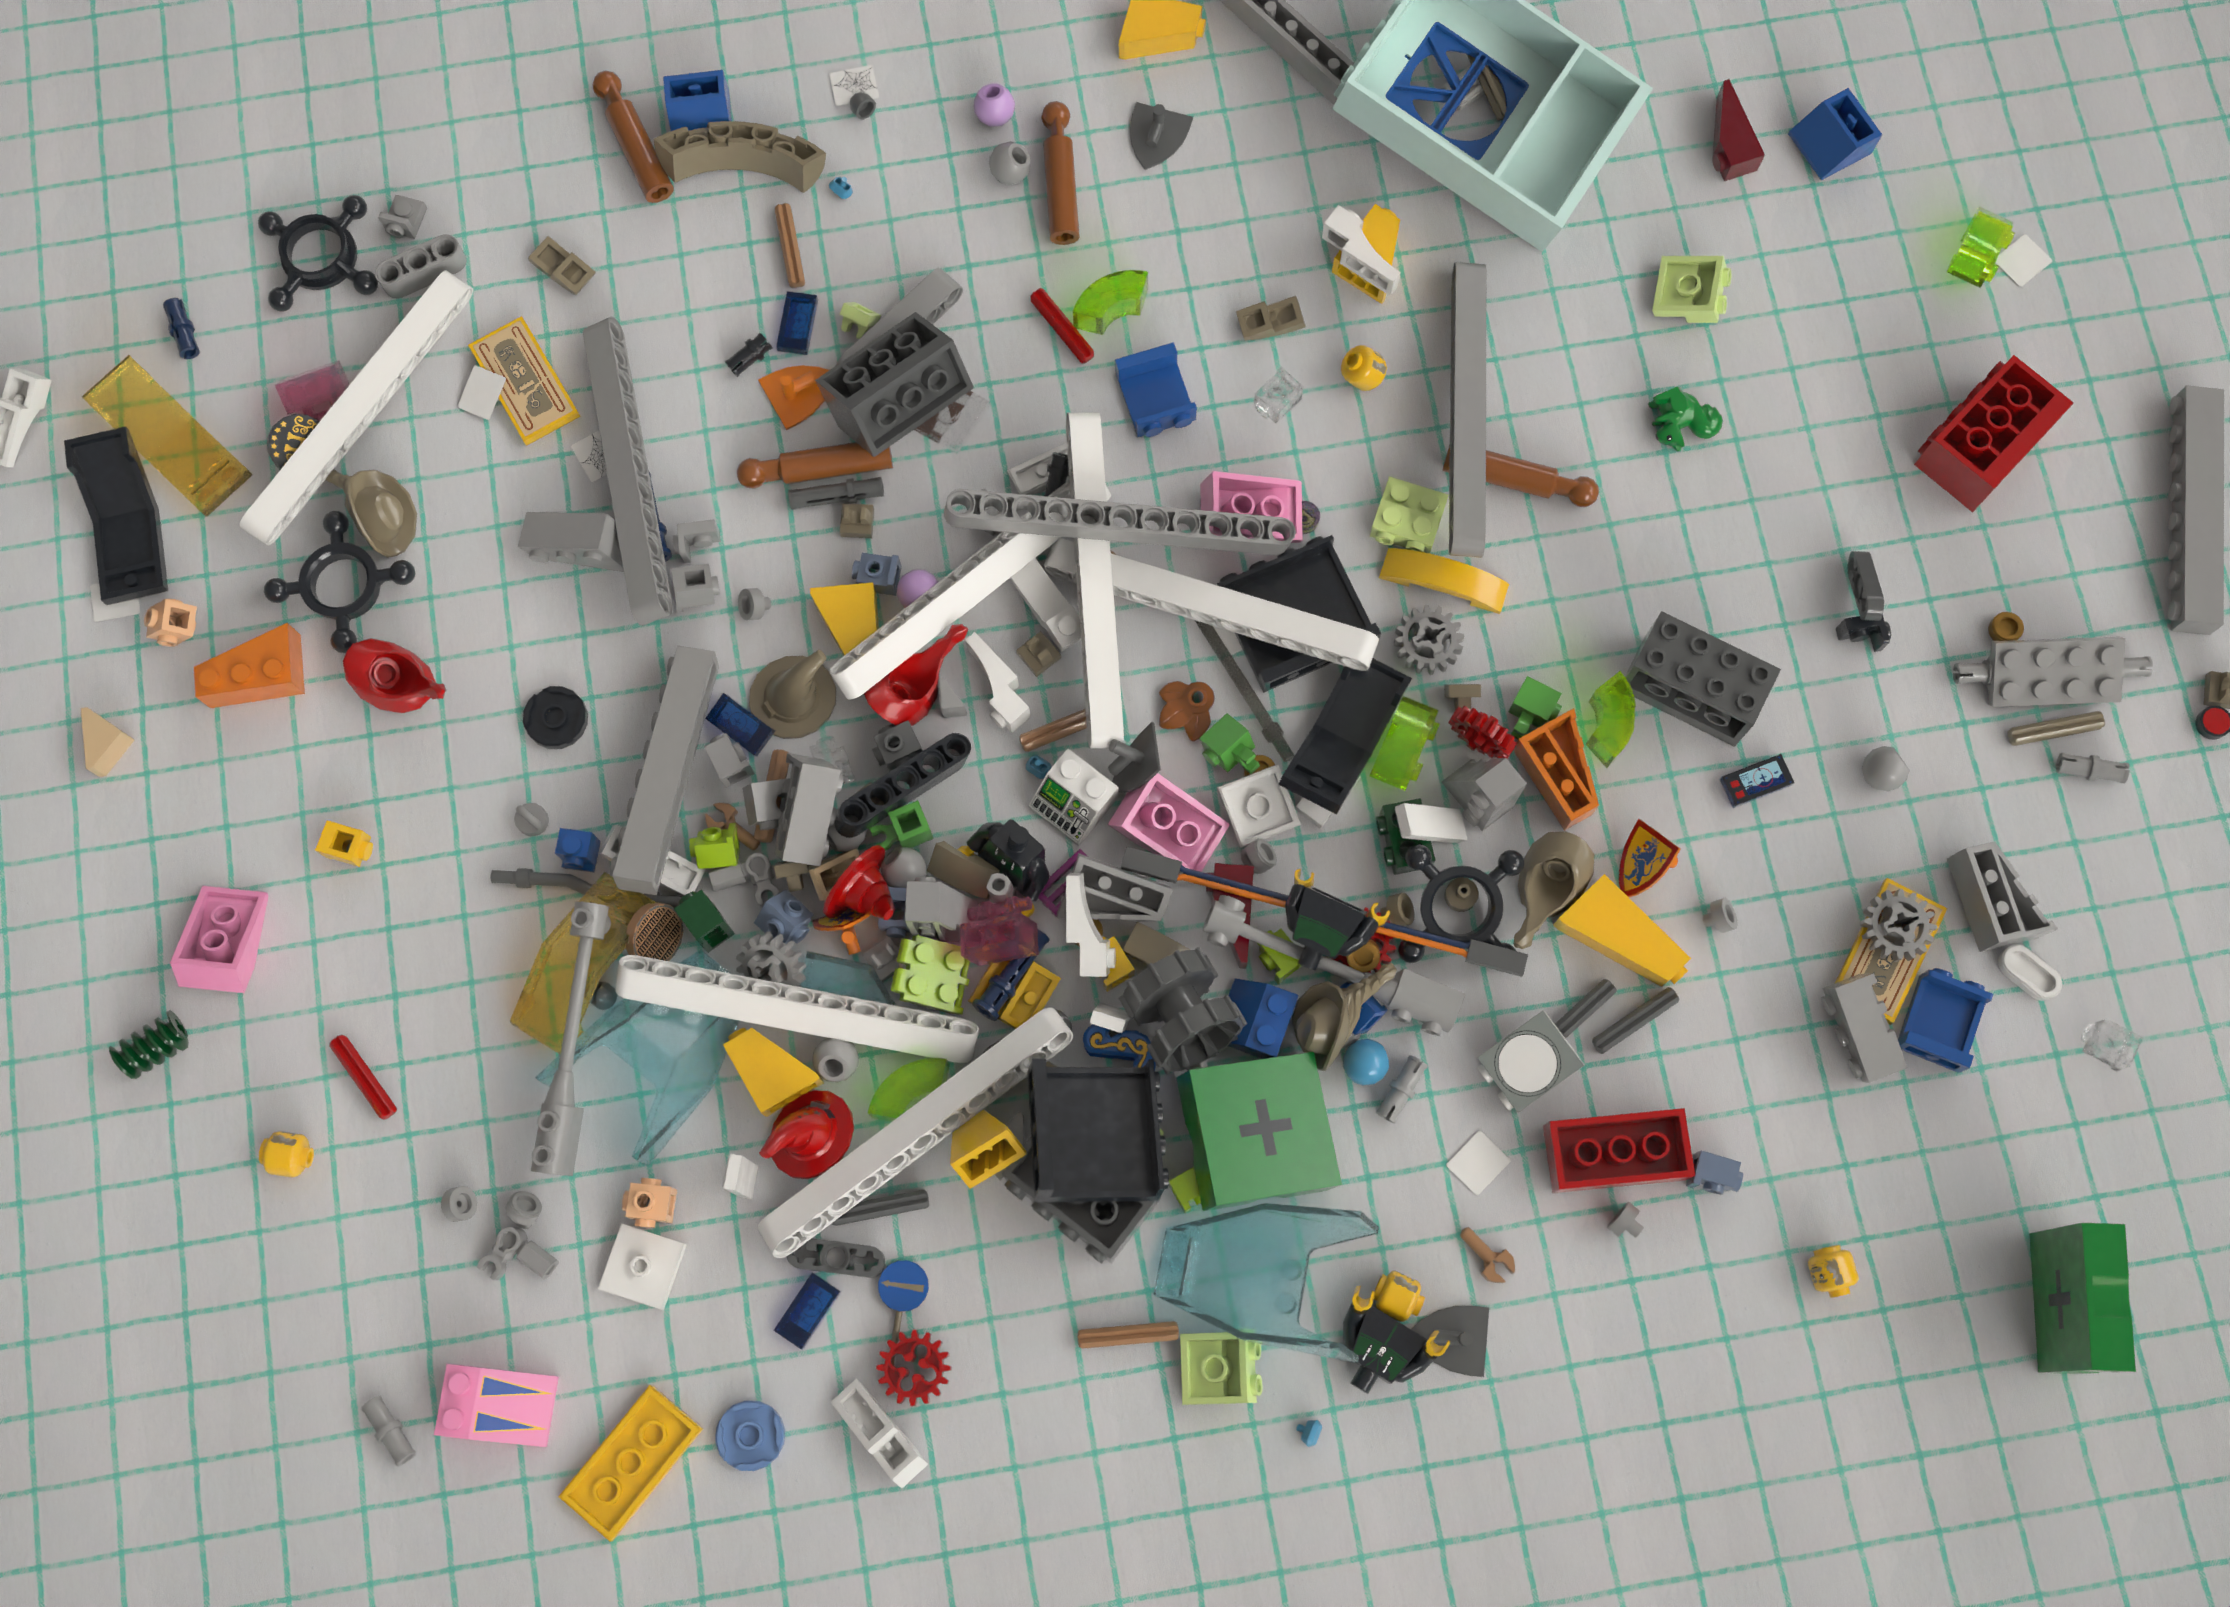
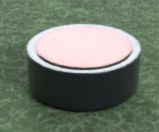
[2195,706,2230,740]

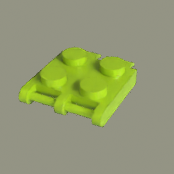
[890,935,976,1015]

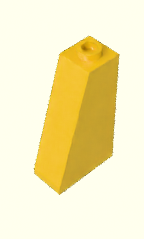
[1553,874,1691,987]

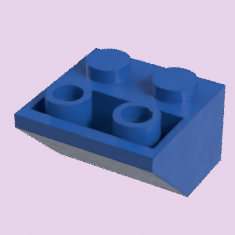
[663,70,732,131]
[1788,88,1882,181]

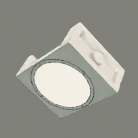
[1477,1010,1585,1113]

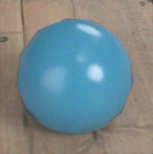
[1343,1039,1389,1086]

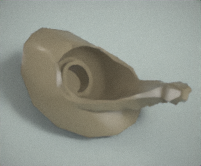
[325,469,417,558]
[1514,831,1595,949]
[1292,963,1397,1071]

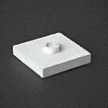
[1217,764,1301,848]
[598,1223,687,1310]

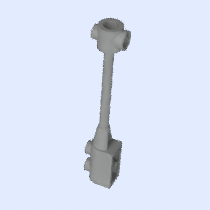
[1203,895,1465,1036]
[531,901,611,1176]

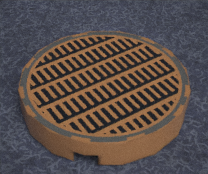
[625,902,684,961]

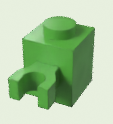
[1508,676,1562,740]
[1199,713,1260,774]
[870,800,934,851]

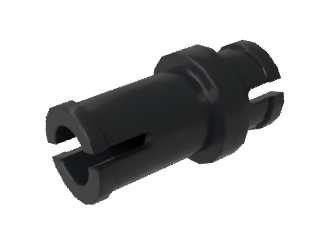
[725,333,773,377]
[1044,452,1069,497]

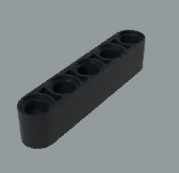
[834,733,971,838]

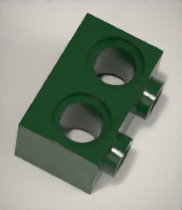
[1376,798,1436,875]
[674,889,735,953]

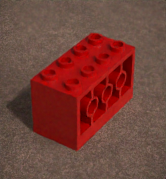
[1914,355,2074,513]

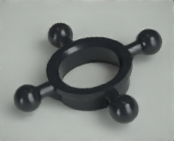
[258,195,378,312]
[264,511,415,653]
[1398,844,1524,963]

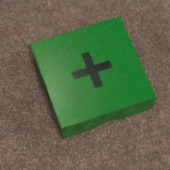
[1176,1052,1342,1211]
[2029,1223,2136,1374]

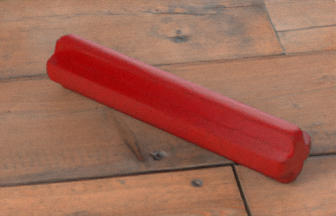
[1030,288,1094,364]
[329,1035,397,1120]

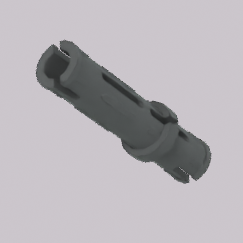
[788,477,884,510]

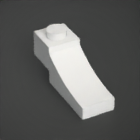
[1322,205,1401,296]
[0,369,52,467]
[1010,558,1081,652]
[965,632,1031,733]
[598,824,706,896]
[1066,873,1116,977]
[831,1378,928,1488]

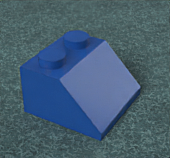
[1228,978,1299,1059]

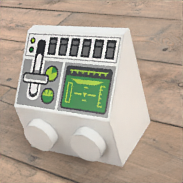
[1029,749,1119,846]

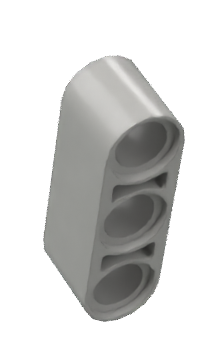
[375,234,467,299]

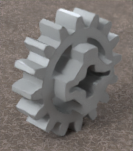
[1394,605,1464,675]
[1860,889,1937,962]
[736,931,807,987]

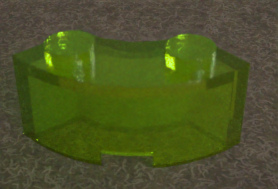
[1947,206,2016,288]
[1073,270,1148,335]
[1586,671,1636,768]
[1369,696,1440,791]
[867,1058,950,1122]

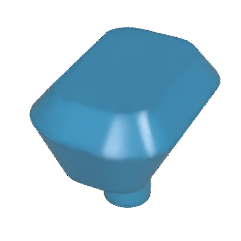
[829,177,853,199]
[1026,755,1052,779]
[1296,1420,1322,1447]

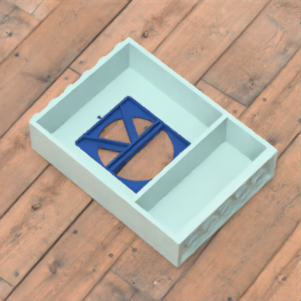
[1332,0,1653,252]

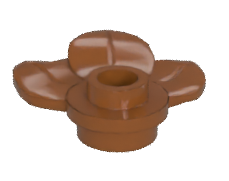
[1159,681,1215,742]

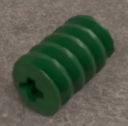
[109,1010,189,1079]

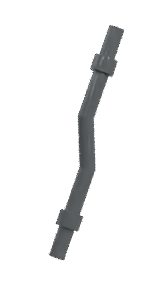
[490,868,683,908]

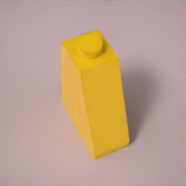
[1119,0,1206,60]
[1332,204,1400,304]
[810,582,879,656]
[723,1028,824,1117]
[950,1109,1027,1189]

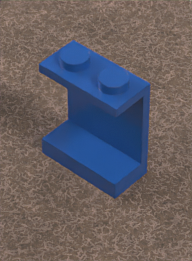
[1115,342,1197,438]

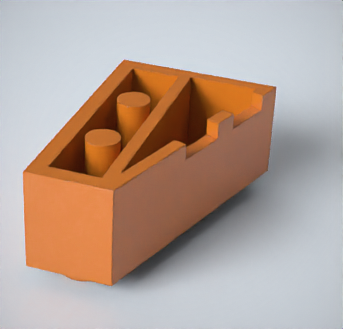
[194,623,305,708]
[1513,708,1599,831]

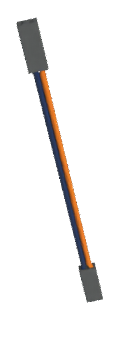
[1121,847,1528,977]

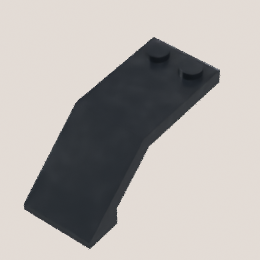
[64,426,168,605]
[1278,658,1412,815]

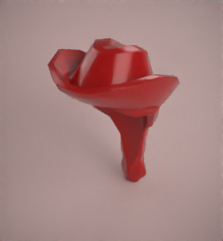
[864,624,968,726]
[343,638,447,713]

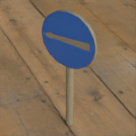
[878,1260,929,1365]

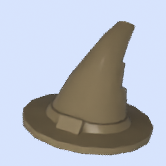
[749,650,836,739]

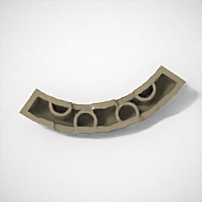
[654,121,826,193]

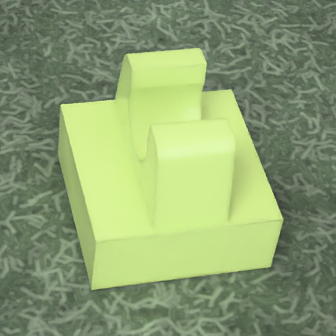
[840,302,881,339]

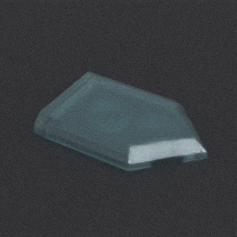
[800,951,896,1005]

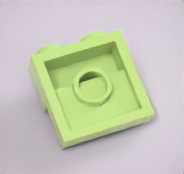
[1652,256,1732,323]
[1370,476,1449,553]
[1180,1332,1263,1405]

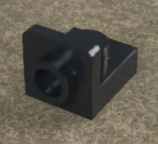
[1836,616,1891,652]

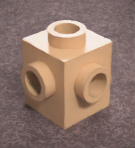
[144,599,197,647]
[622,1178,677,1228]

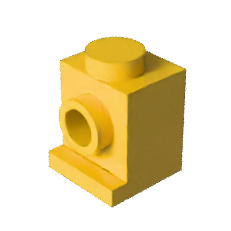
[315,820,373,867]
[1099,936,1135,992]

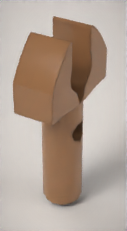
[705,803,760,851]
[1460,1227,1515,1283]

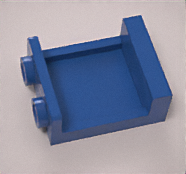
[1898,968,1993,1073]

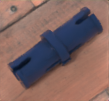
[163,298,200,359]

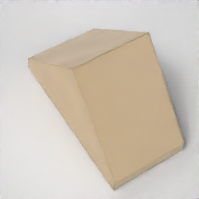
[81,707,135,777]
[809,849,860,901]

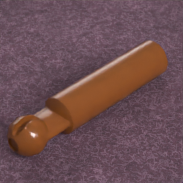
[592,70,674,203]
[1041,101,1080,245]
[737,442,893,489]
[1442,444,1599,507]

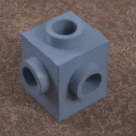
[754,890,814,944]

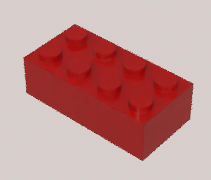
[1543,1108,1695,1193]

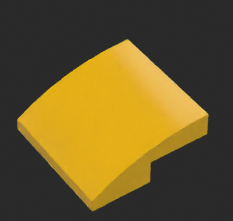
[968,945,1061,1029]

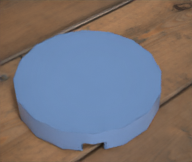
[715,1401,785,1471]

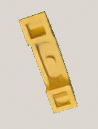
[1379,548,1509,614]

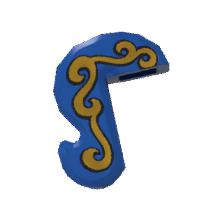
[1083,1024,1156,1070]

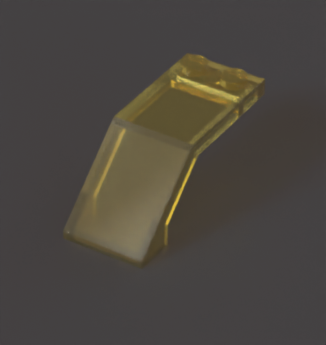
[82,355,253,517]
[510,872,657,1054]

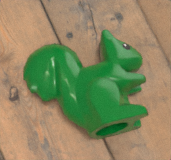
[1648,386,1723,451]

